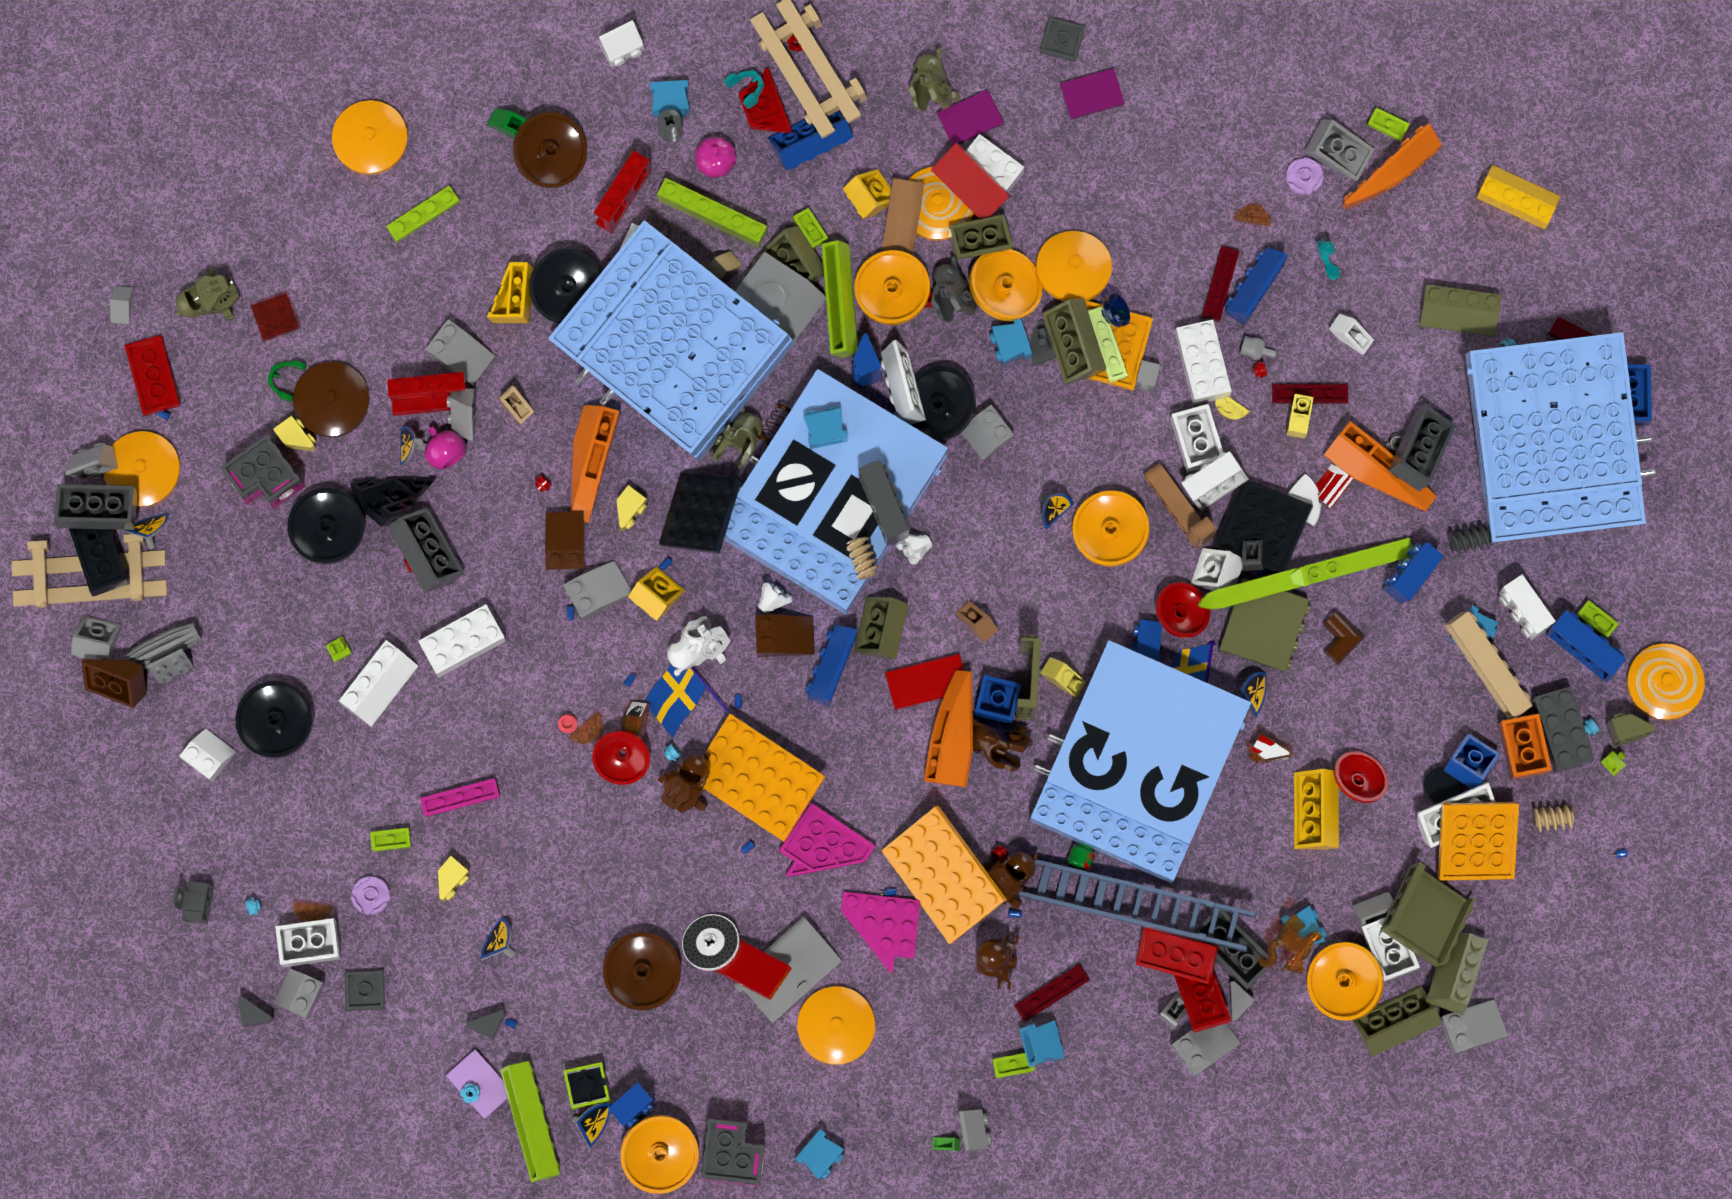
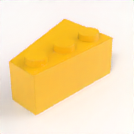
[487,262,533,324]

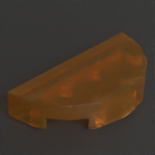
[1234,204,1271,227]
[569,712,603,744]
[293,902,332,922]

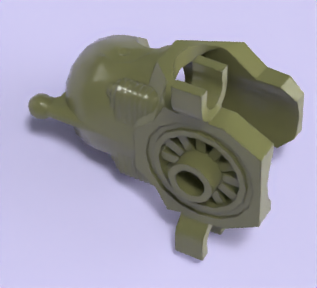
[908,48,960,112]
[176,268,240,321]
[709,407,762,469]

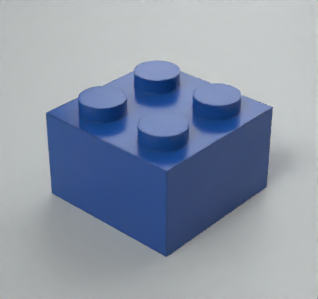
[974,675,1021,725]
[1444,733,1501,789]
[608,1082,655,1130]

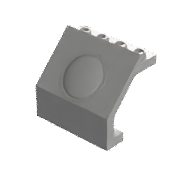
[732,252,826,341]

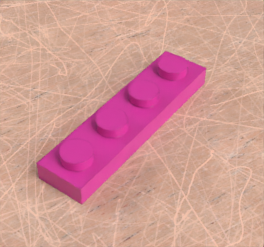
[420,778,500,818]

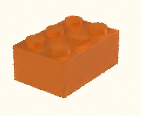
[1498,714,1552,781]

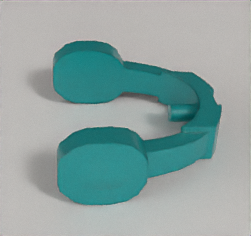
[724,70,765,108]
[1317,239,1340,280]

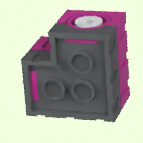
[220,434,304,509]
[701,1119,765,1187]

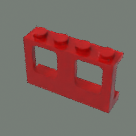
[593,150,651,234]
[387,372,467,416]

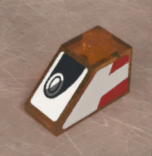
[621,700,651,741]
[1247,732,1293,764]

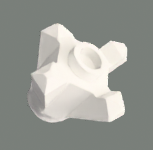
[896,534,932,564]
[757,583,793,614]

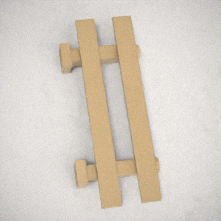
[750,0,867,139]
[12,534,167,608]

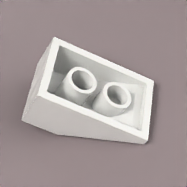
[1361,918,1420,982]

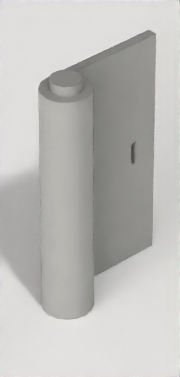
[733,917,842,1023]

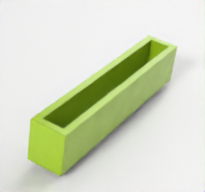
[657,178,768,248]
[822,240,858,358]
[500,1061,560,1183]

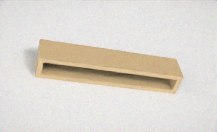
[1444,611,1533,719]

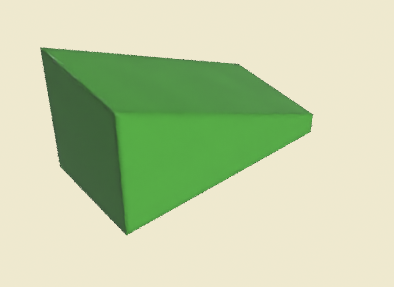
[932,1137,961,1151]

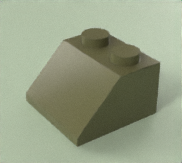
[1606,712,1656,747]

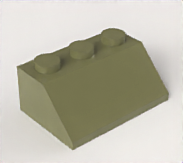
[949,214,1013,260]
[762,226,824,284]
[854,597,909,660]

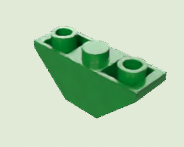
[487,108,527,139]

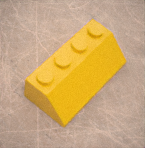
[1477,165,1561,230]
[1294,769,1339,850]

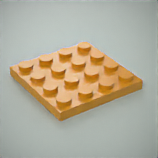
[1060,301,1153,391]
[1438,802,1519,880]

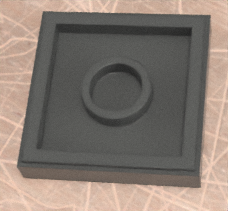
[1040,17,1085,62]
[345,970,385,1011]

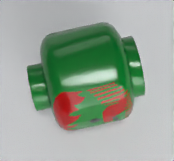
[1067,843,1095,871]

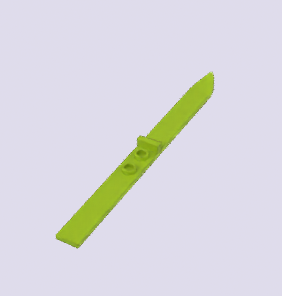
[1198,538,1411,609]

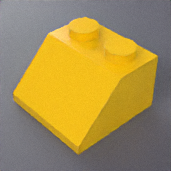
[843,169,891,219]
[628,566,685,621]

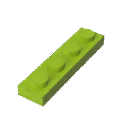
[386,186,460,243]

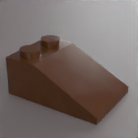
[545,512,585,570]
[755,615,815,657]
[81,659,146,708]

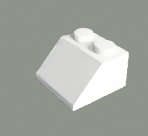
[599,20,644,67]
[1191,548,1242,591]
[179,729,236,782]

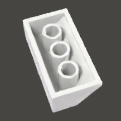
[881,340,926,425]
[339,640,418,727]
[1417,782,1495,848]

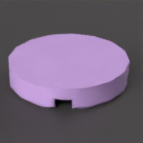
[1286,158,1324,195]
[351,876,390,915]

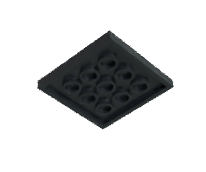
[659,472,742,554]
[1212,480,1313,573]

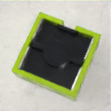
[564,1062,611,1110]

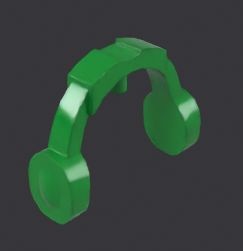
[268,360,307,402]

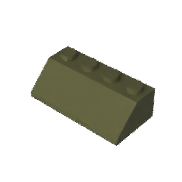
[1419,284,1502,337]
[1042,299,1107,384]
[1426,933,1488,1015]
[1352,986,1442,1057]

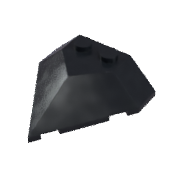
[350,476,436,527]

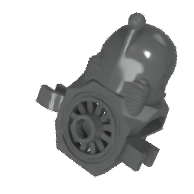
[931,256,977,323]

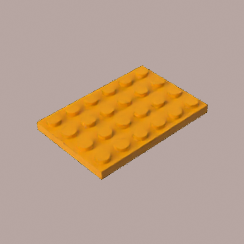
[703,714,826,842]
[881,806,1007,944]

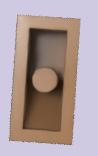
[955,601,998,643]

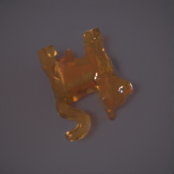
[1259,914,1323,974]

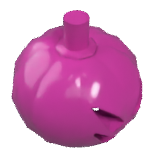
[694,137,736,178]
[425,426,466,470]

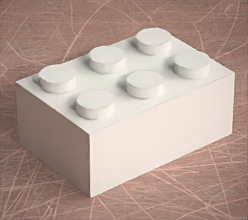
[966,134,1025,193]
[1170,404,1224,473]
[1182,451,1249,511]
[1499,575,1556,641]
[275,918,341,967]

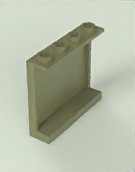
[1218,578,1311,674]
[1015,635,1041,720]
[1380,862,1475,967]

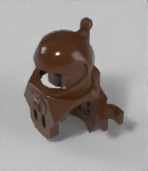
[973,718,1033,771]
[658,752,711,813]
[982,851,1038,909]
[976,934,1020,990]

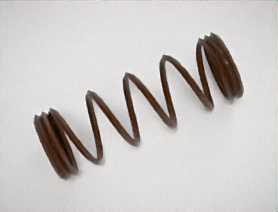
[757,403,791,445]

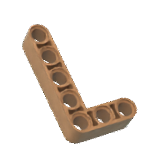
[1143,463,1216,549]

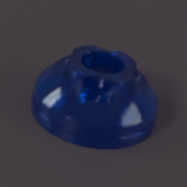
[1101,293,1130,328]

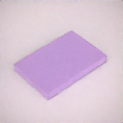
[446,1050,508,1119]

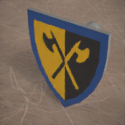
[400,426,427,466]
[123,513,169,549]
[480,917,515,961]
[573,1103,612,1148]

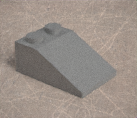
[1304,119,1375,181]
[425,320,496,386]
[563,561,631,622]
[1440,999,1508,1055]
[1171,1024,1241,1078]

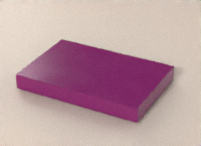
[1060,68,1125,120]
[937,90,1004,146]

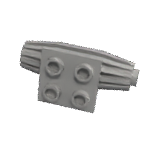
[123,622,201,684]

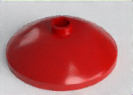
[1156,582,1210,638]
[592,730,650,785]
[1334,751,1388,803]

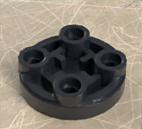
[1423,767,1462,804]

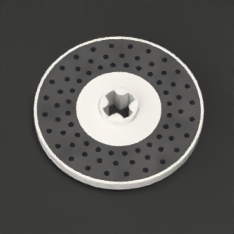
[682,914,740,971]

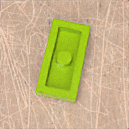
[1367,108,1410,142]
[792,208,829,249]
[1577,600,1619,639]
[370,828,411,852]
[992,1053,1034,1079]

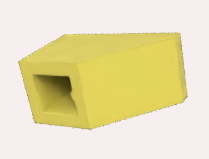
[1286,394,1314,439]
[273,416,316,451]
[617,485,647,532]
[1040,657,1086,698]
[438,856,470,902]

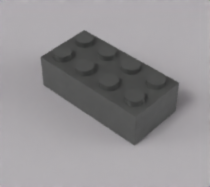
[1388,404,1456,491]
[858,460,911,546]
[54,484,138,530]
[388,508,464,593]
[1531,687,1595,774]
[1194,910,1275,992]

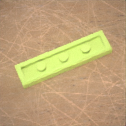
[1088,306,1128,383]

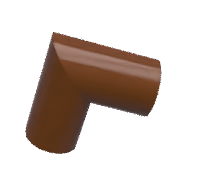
[1323,611,1365,665]

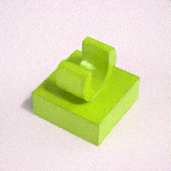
[325,637,352,663]
[1601,751,1627,776]

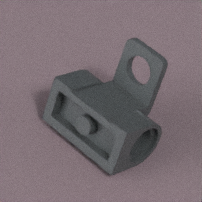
[172,882,214,925]

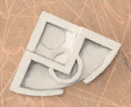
[1287,474,1321,526]

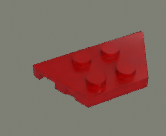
[738,68,792,133]

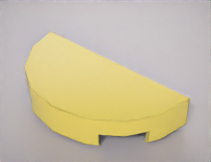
[1215,396,1250,420]

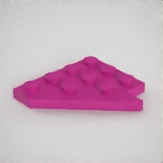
[779,803,876,878]
[841,892,920,973]

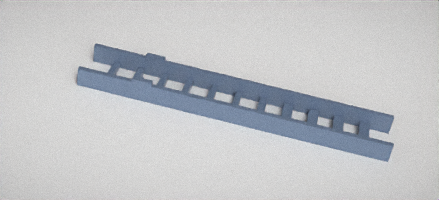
[1019,860,1256,952]

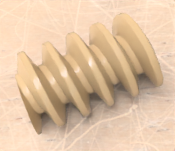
[846,537,879,580]
[1532,805,1574,832]

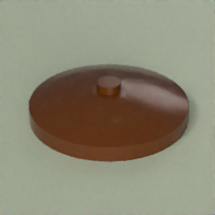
[513,112,587,188]
[293,362,370,437]
[603,932,681,1011]

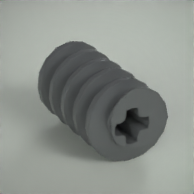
[658,109,683,142]
[1448,525,1491,555]

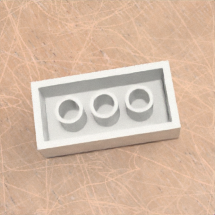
[1175,320,1231,405]
[418,604,506,678]

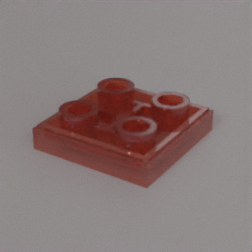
[251,293,299,342]

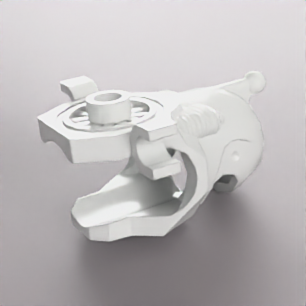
[667,616,730,676]

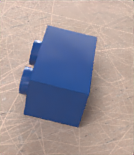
[1132,620,1162,661]

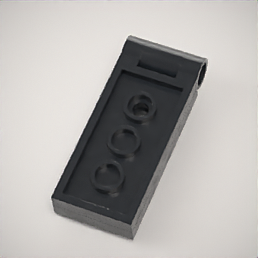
[69,528,129,597]

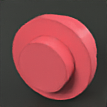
[558,714,577,734]

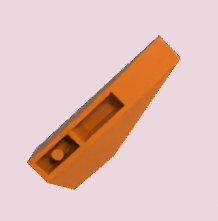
[1342,123,1442,209]
[571,405,621,524]
[1323,421,1437,512]
[924,671,973,787]

